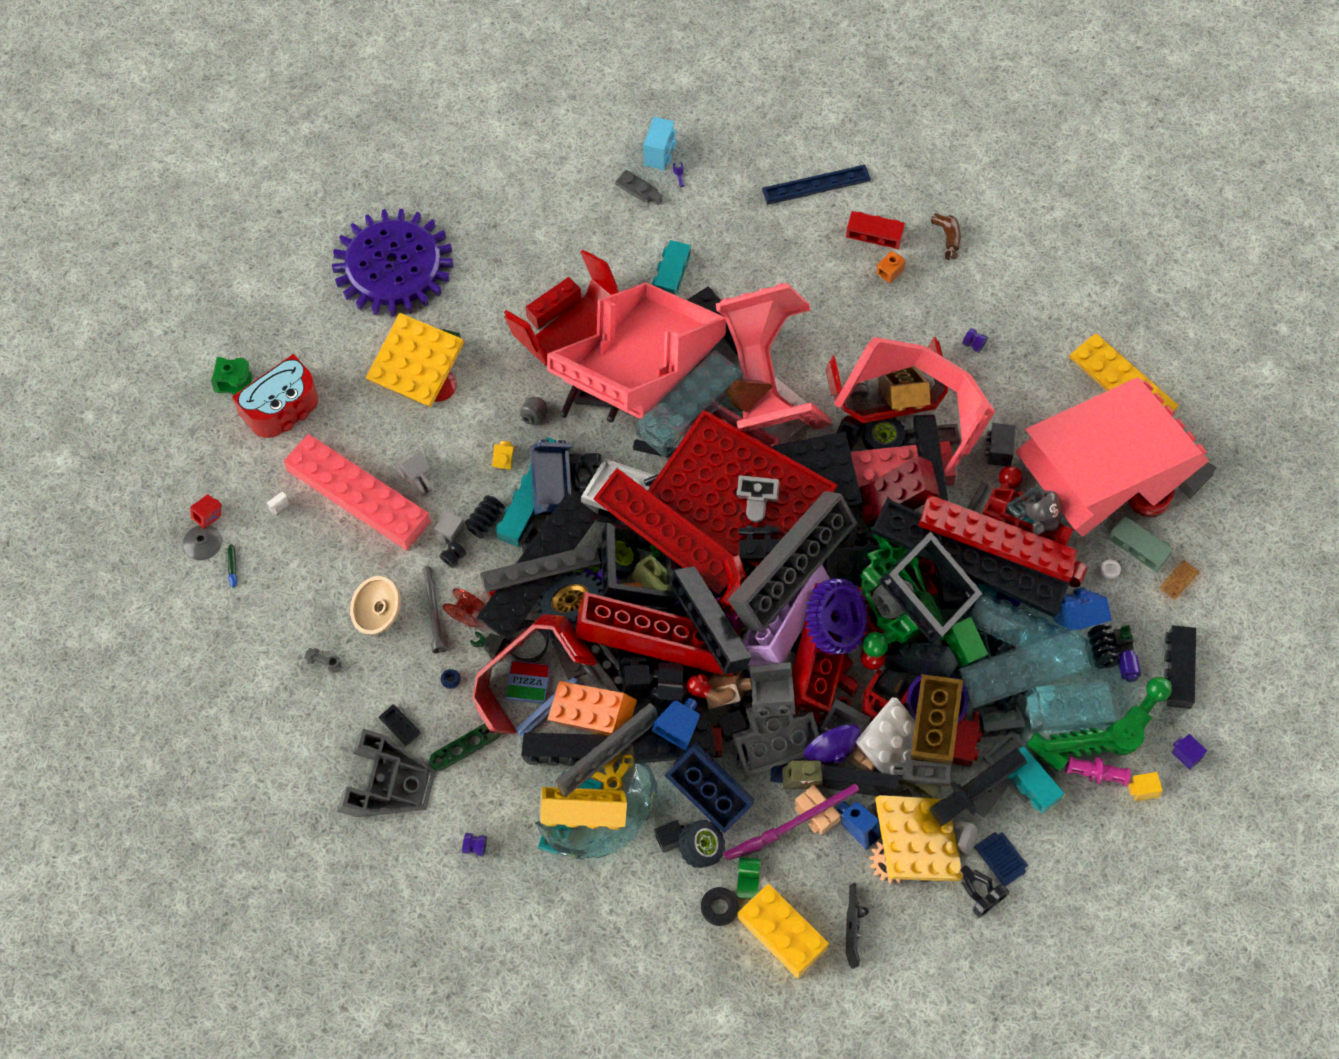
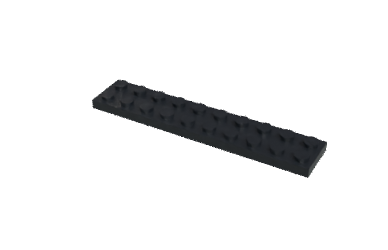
[871,498,1070,618]

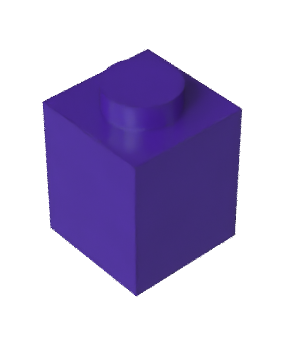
[1172,734,1207,770]

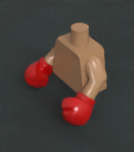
[686,669,752,709]

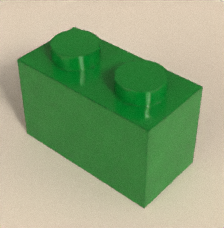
[944,617,988,667]

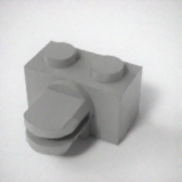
[394,451,432,497]
[737,475,780,522]

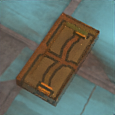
[1159,560,1199,600]

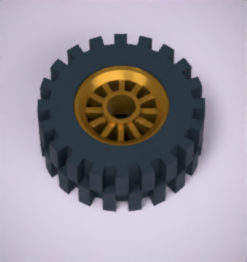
[536,572,603,643]

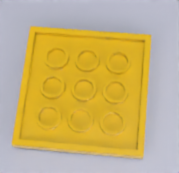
[366,313,465,408]
[875,795,963,881]

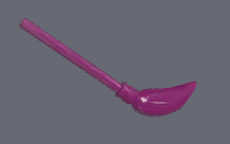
[723,784,859,860]

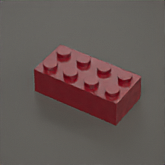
[860,455,940,527]

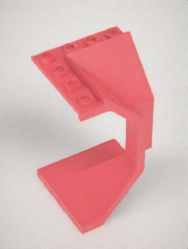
[716,283,833,432]
[834,337,995,474]

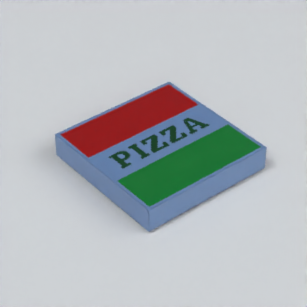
[505,660,551,704]

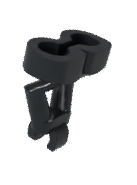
[569,453,602,498]
[960,865,1010,918]

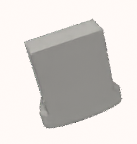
[953,821,978,856]

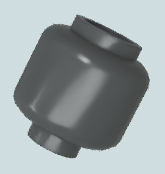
[519,397,548,425]

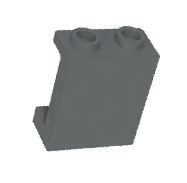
[750,662,796,718]

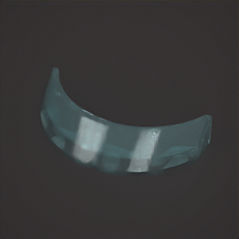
[535,763,657,859]

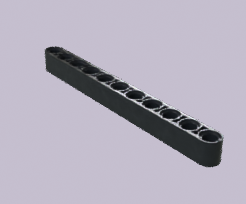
[913,414,964,609]

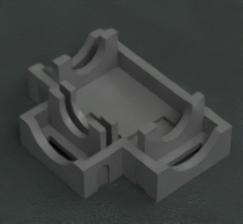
[732,707,819,777]

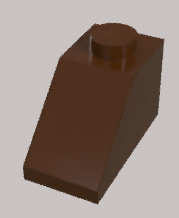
[725,379,772,412]

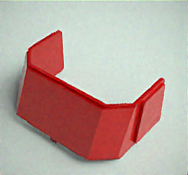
[504,250,619,366]
[825,337,948,423]
[472,614,597,734]

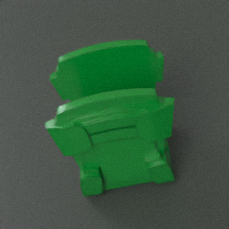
[211,357,252,395]

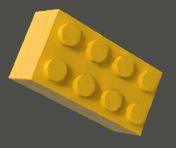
[540,787,627,830]
[738,883,829,978]

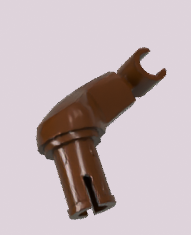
[931,213,961,260]

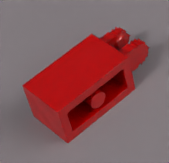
[952,710,982,767]

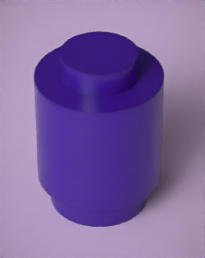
[1118,650,1142,682]

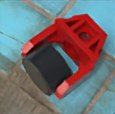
[861,669,909,722]

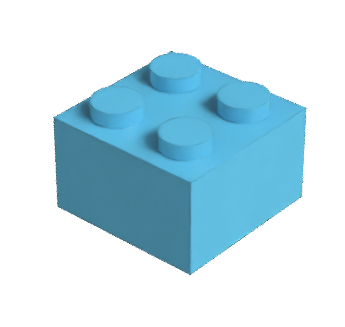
[643,117,677,170]

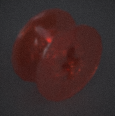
[443,588,485,627]

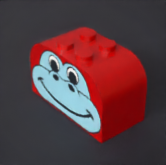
[232,354,319,438]

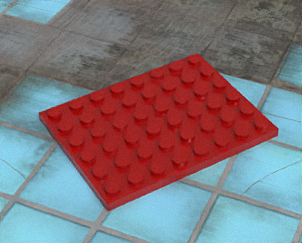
[647,410,837,569]

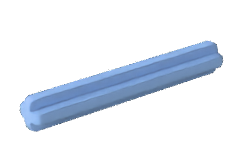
[516,678,580,737]

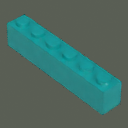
[495,437,557,547]

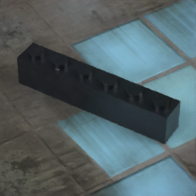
[668,566,752,675]

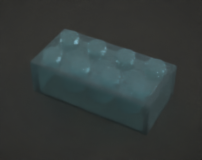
[1025,682,1117,733]

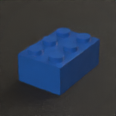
[1053,587,1112,631]

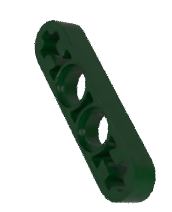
[429,723,501,771]

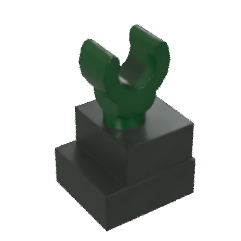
[1111,625,1134,653]
[470,632,506,659]

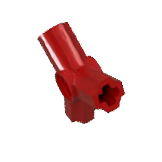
[719,555,748,614]

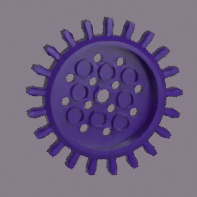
[332,209,454,317]

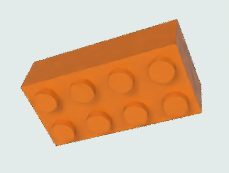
[547,681,637,736]

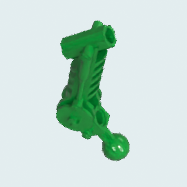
[1025,676,1172,772]

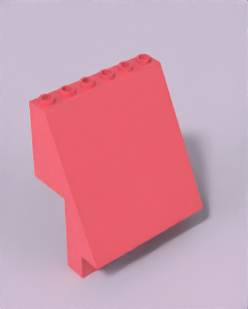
[547,282,726,420]
[1015,377,1209,537]

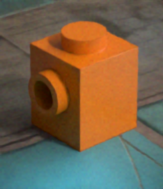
[876,251,906,284]

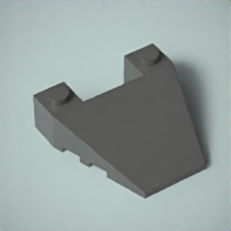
[337,729,436,817]

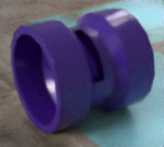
[962,328,988,353]
[462,832,487,856]

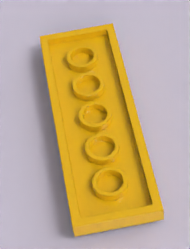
[1069,333,1179,412]

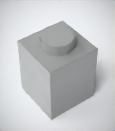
[434,510,464,544]

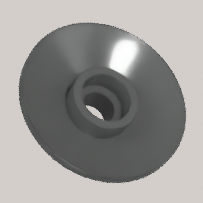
[183,525,222,560]

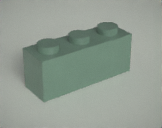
[1108,515,1173,573]

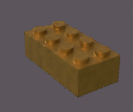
[878,366,931,411]
[910,674,963,766]

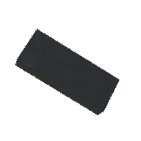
[822,765,900,796]

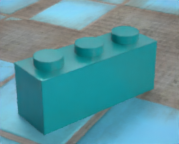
[652,240,691,296]
[1008,746,1065,814]

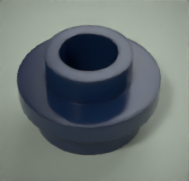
[440,669,461,689]

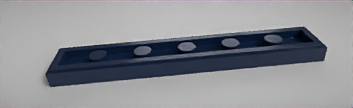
[762,164,871,205]

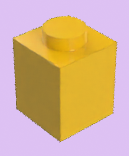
[1128,772,1163,801]

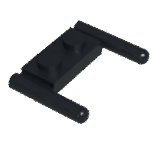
[560,385,619,423]

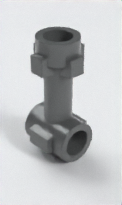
[305,648,342,673]

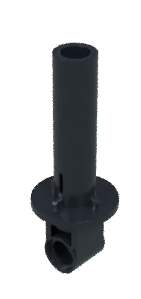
[929,748,1027,826]

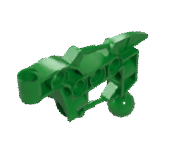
[861,527,945,658]

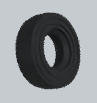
[701,887,739,926]

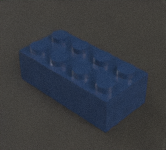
[664,742,755,834]

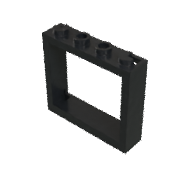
[601,522,679,609]
[878,532,983,642]

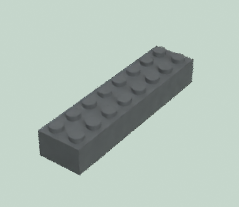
[728,491,857,632]

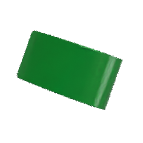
[736,857,760,899]

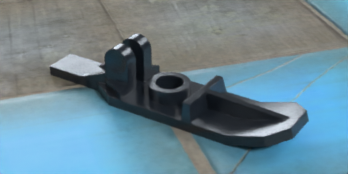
[845,883,869,969]

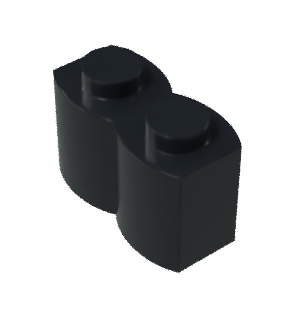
[652,662,683,706]

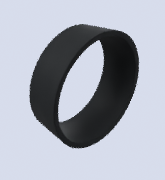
[505,620,549,663]

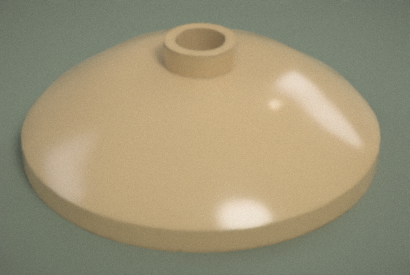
[350,576,401,635]

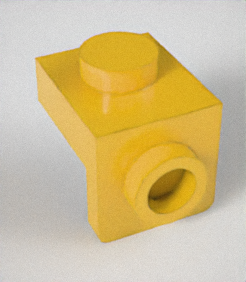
[492,440,516,470]

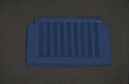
[974,832,1028,887]

